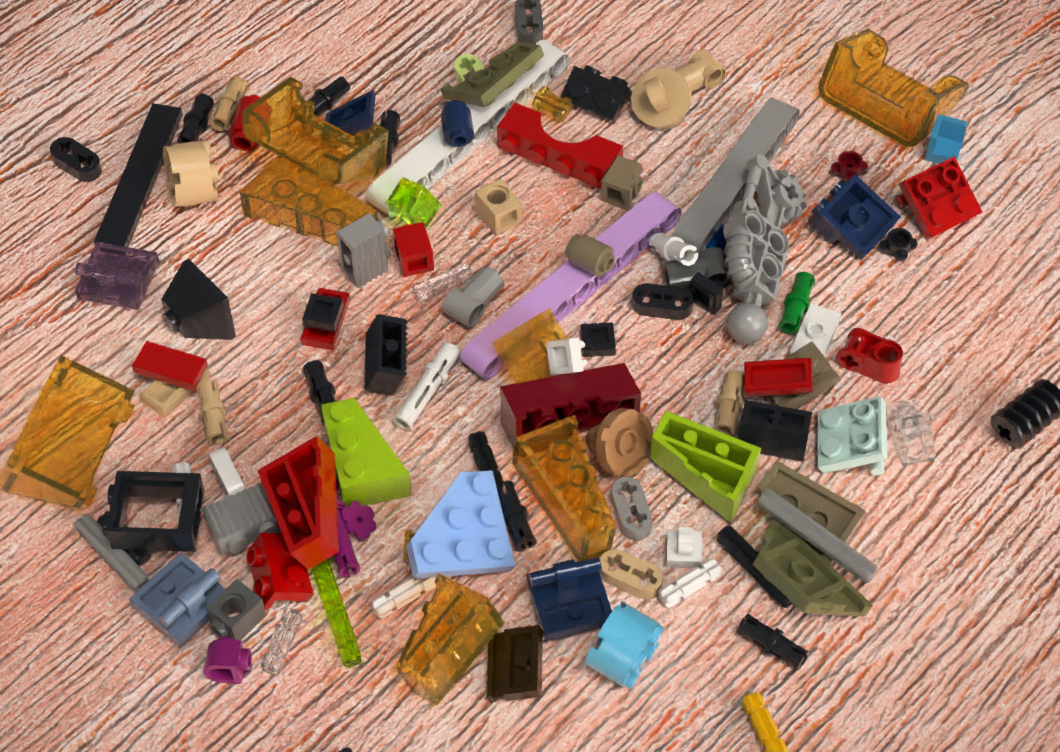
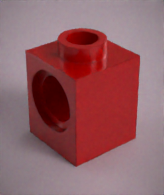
[393,222,434,277]

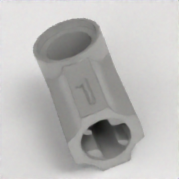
[442,266,504,328]

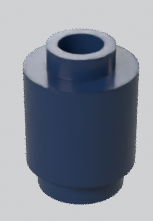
[440,100,475,147]

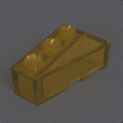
[395,573,504,706]

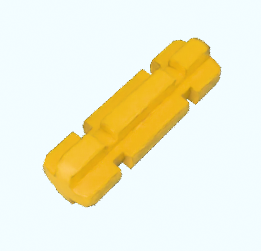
[742,692,788,752]

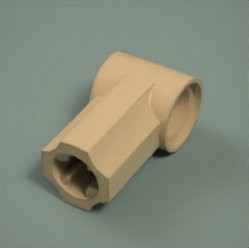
[674,49,727,92]

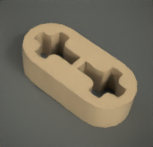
[599,549,663,600]

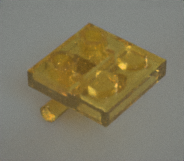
[492,308,568,383]

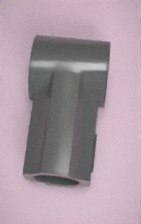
[664,247,732,288]

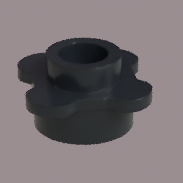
[879,228,918,261]

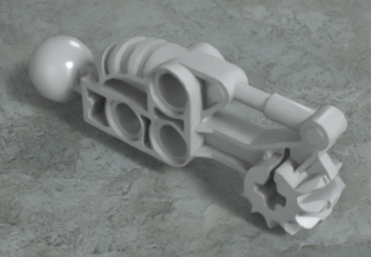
[723,154,807,344]

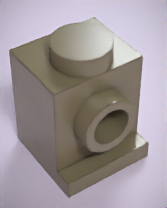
[601,155,643,211]

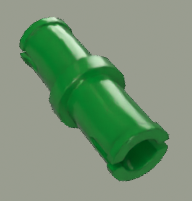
[779,272,816,334]

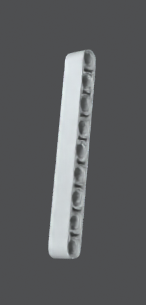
[366,39,569,218]

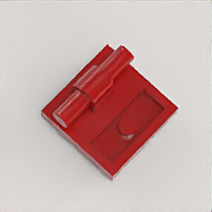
[895,156,983,240]

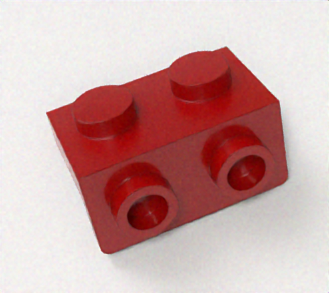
[246,532,313,610]

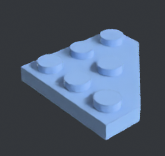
[406,471,515,579]

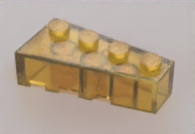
[239,153,379,247]
[512,415,616,561]

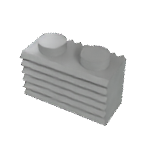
[336,213,391,288]
[202,483,281,555]

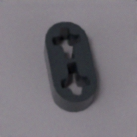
[50,137,102,182]
[632,283,694,320]

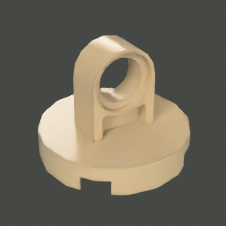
[631,68,693,130]

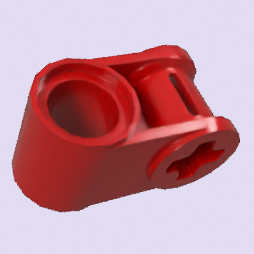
[836,328,903,384]

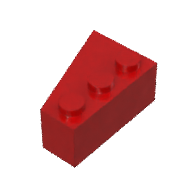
[257,436,339,570]

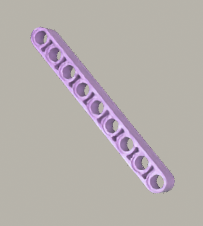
[460,191,682,380]

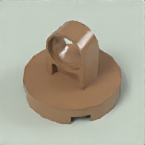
[587,408,653,477]

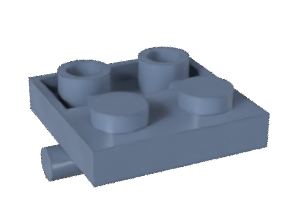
[129,552,225,647]

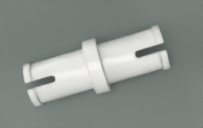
[649,233,698,266]

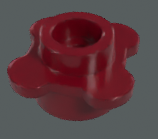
[831,151,868,181]

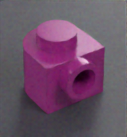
[203,637,252,684]

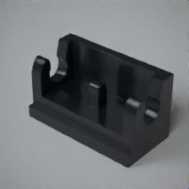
[738,400,812,461]

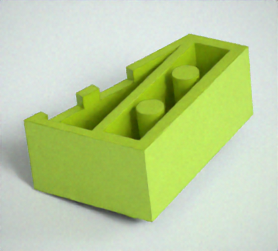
[321,398,412,507]
[650,411,761,523]

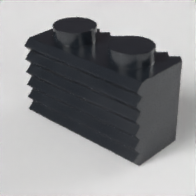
[364,314,408,395]

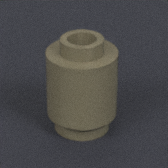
[565,234,615,277]

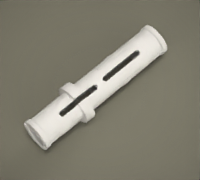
[392,342,461,431]

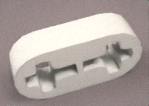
[208,447,245,498]

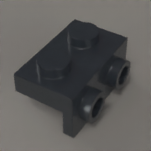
[560,65,632,123]

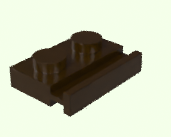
[486,625,543,703]

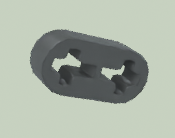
[515,0,543,44]

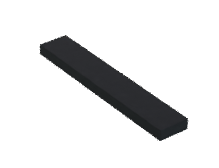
[94,103,183,254]

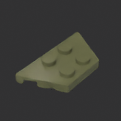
[752,517,873,617]

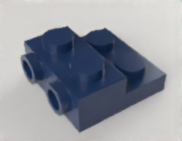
[809,174,901,261]

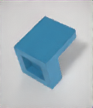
[925,114,968,164]

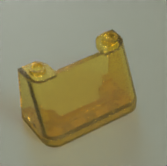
[818,28,969,147]
[242,77,388,185]
[0,355,135,509]

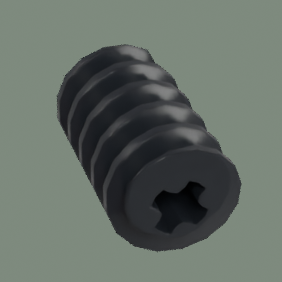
[991,379,1060,449]

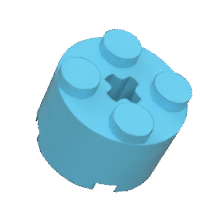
[585,601,665,689]

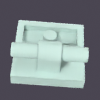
[818,396,887,476]

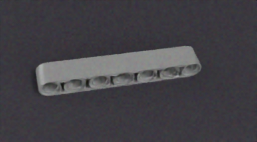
[673,97,800,254]

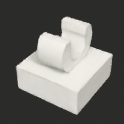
[546,337,588,375]
[666,527,702,568]

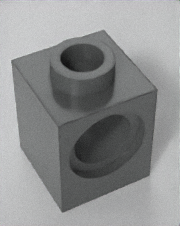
[206,579,266,640]

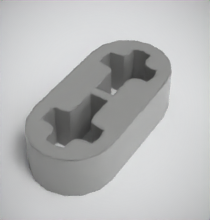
[611,477,652,541]

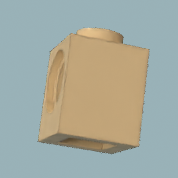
[475,178,522,236]

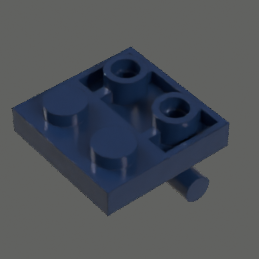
[526,557,612,642]

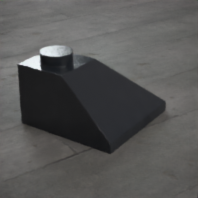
[161,258,236,340]

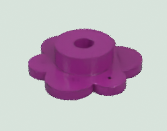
[340,501,377,540]

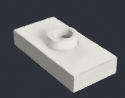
[789,304,842,357]

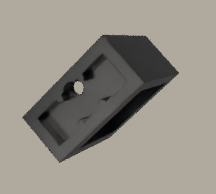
[102,471,205,552]

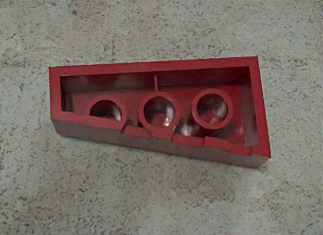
[500,363,641,456]

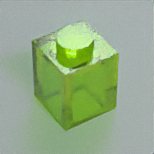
[385,177,441,228]

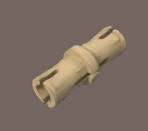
[210,76,248,131]
[714,370,744,436]
[196,379,229,446]

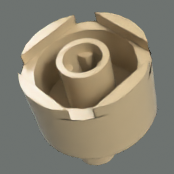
[163,139,218,207]

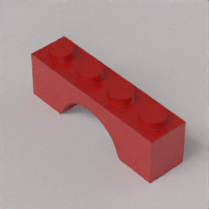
[497,102,623,189]

